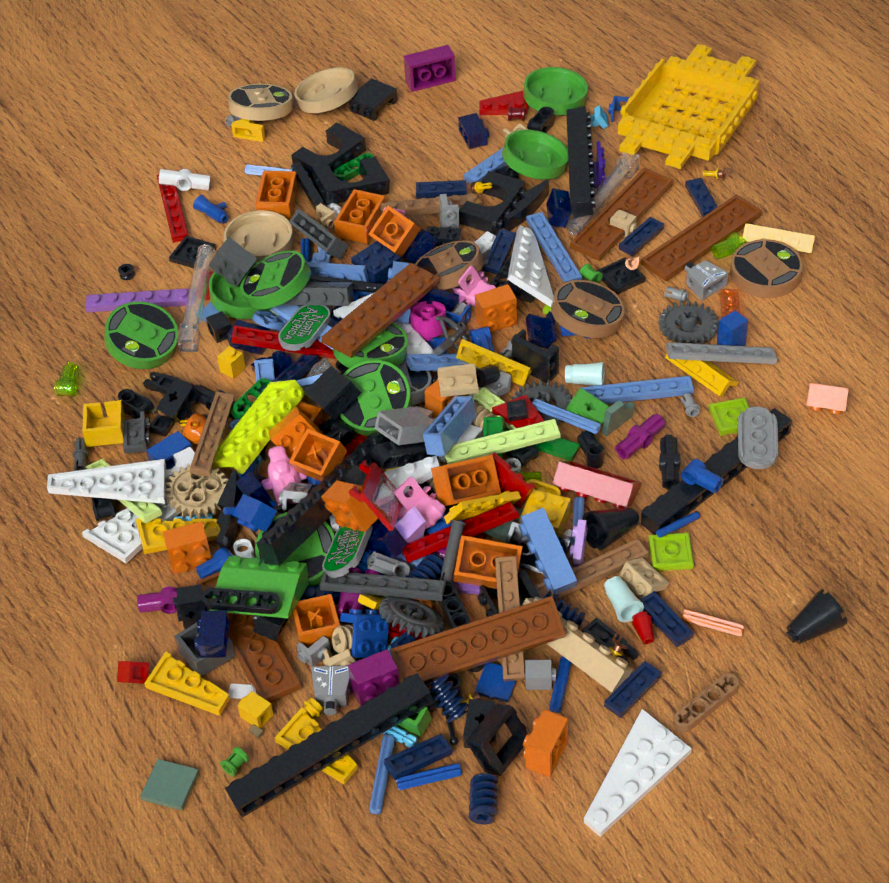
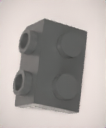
[123,411,151,454]

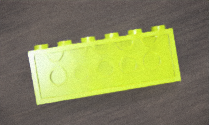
[213,380,305,474]

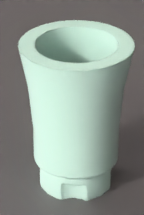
[565,362,605,386]
[604,576,644,622]

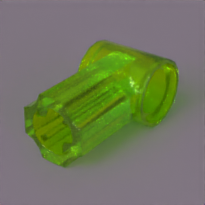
[711,232,747,260]
[54,363,80,397]

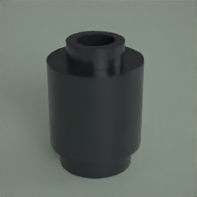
[476,365,500,387]

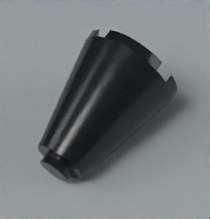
[582,508,639,550]
[786,589,847,644]

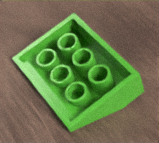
[209,556,309,619]

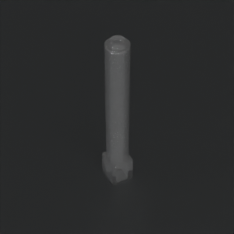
[567,152,640,236]
[177,245,215,352]

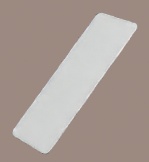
[228,684,255,699]

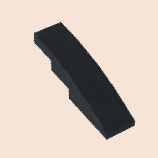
[504,179,549,231]
[215,471,243,550]

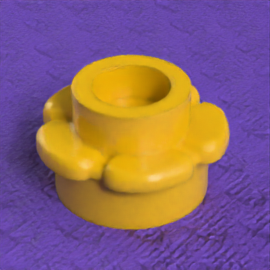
[303,698,323,717]

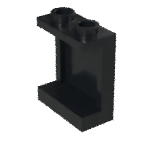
[349,78,398,121]
[511,329,559,384]
[304,366,361,420]
[477,569,540,617]

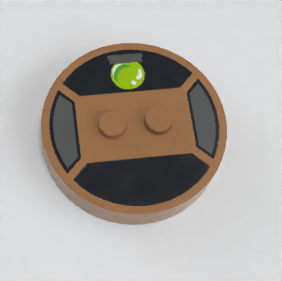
[730,239,803,298]
[415,240,484,291]
[551,280,625,338]

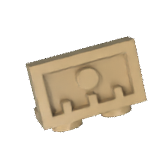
[437,364,479,397]
[619,557,669,599]

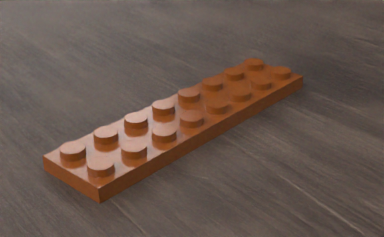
[570,168,673,261]
[641,194,762,281]
[321,263,440,358]
[196,572,301,702]
[390,596,566,683]

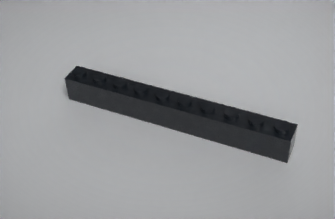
[566,106,596,218]
[641,408,792,535]
[256,432,390,565]
[225,673,434,818]

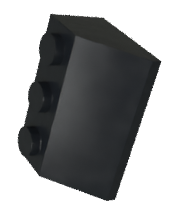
[506,519,572,574]

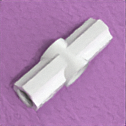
[159,169,210,191]

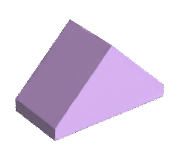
[394,506,426,543]

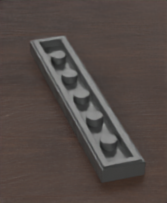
[320,572,446,601]

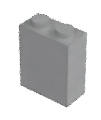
[374,407,434,445]

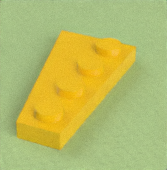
[444,491,521,524]
[135,518,221,554]
[144,651,230,716]
[275,707,358,785]

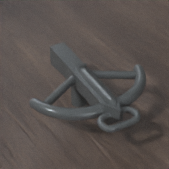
[433,316,470,356]

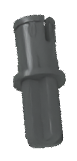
[73,437,88,471]

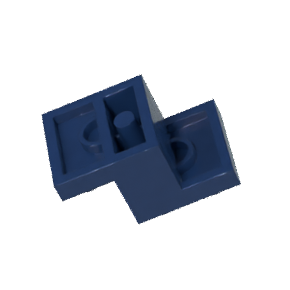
[351,241,401,284]

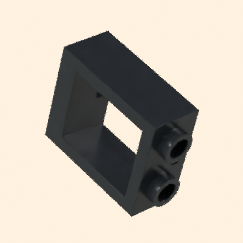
[466,704,528,776]

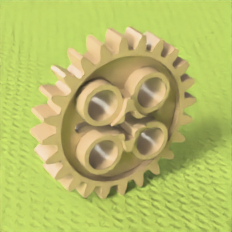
[165,464,228,519]

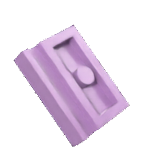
[570,519,588,567]

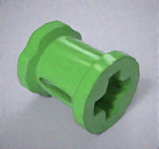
[580,263,603,283]
[220,747,249,776]

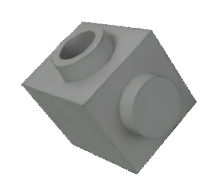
[525,660,556,690]

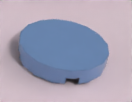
[252,310,288,331]

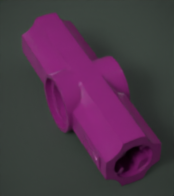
[615,414,666,460]
[137,587,177,614]

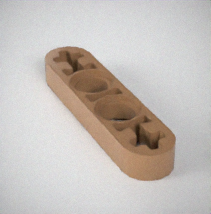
[673,673,739,733]

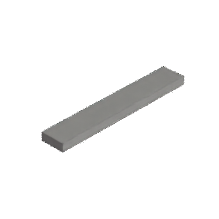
[665,342,778,364]

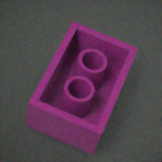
[404,45,456,92]

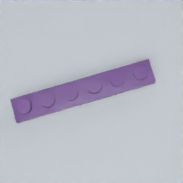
[85,288,193,312]

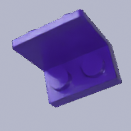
[593,141,605,189]

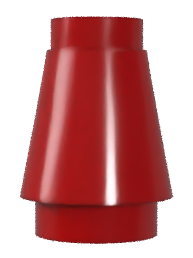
[631,611,655,645]

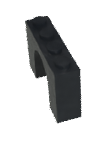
[291,123,366,179]
[312,157,390,205]
[459,171,527,235]

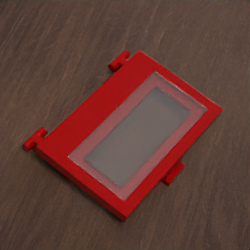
[349,460,402,531]

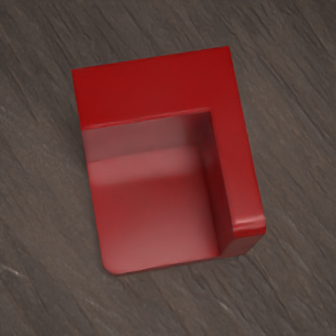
[117,661,149,684]

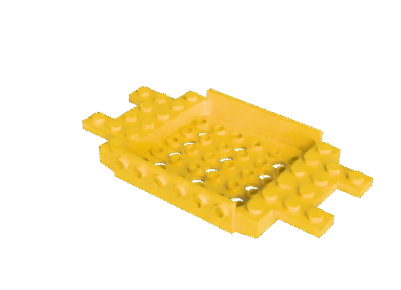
[618,44,760,169]

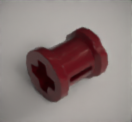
[508,106,525,121]

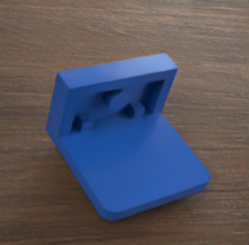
[340,609,389,658]

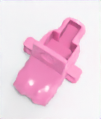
[451,266,496,308]
[262,446,308,512]
[394,477,446,529]

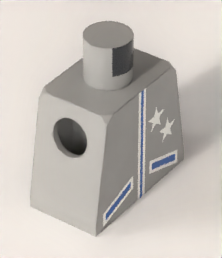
[685,261,728,301]
[311,666,351,715]

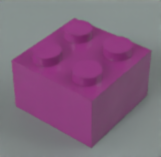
[348,649,399,707]

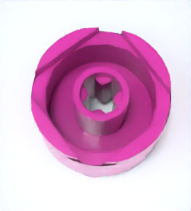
[410,301,447,341]

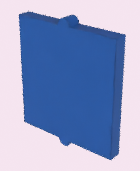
[475,663,516,702]

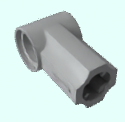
[367,551,410,577]

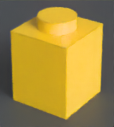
[217,346,246,379]
[237,691,274,729]

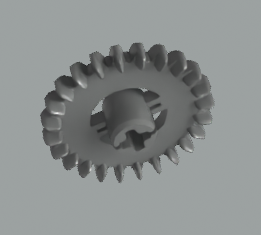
[658,300,719,344]
[512,379,572,426]
[379,596,445,638]

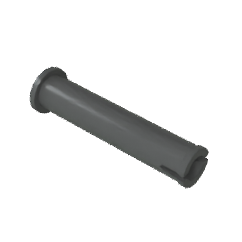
[439,520,466,582]

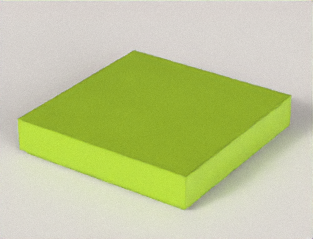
[708,397,749,436]
[648,533,694,571]

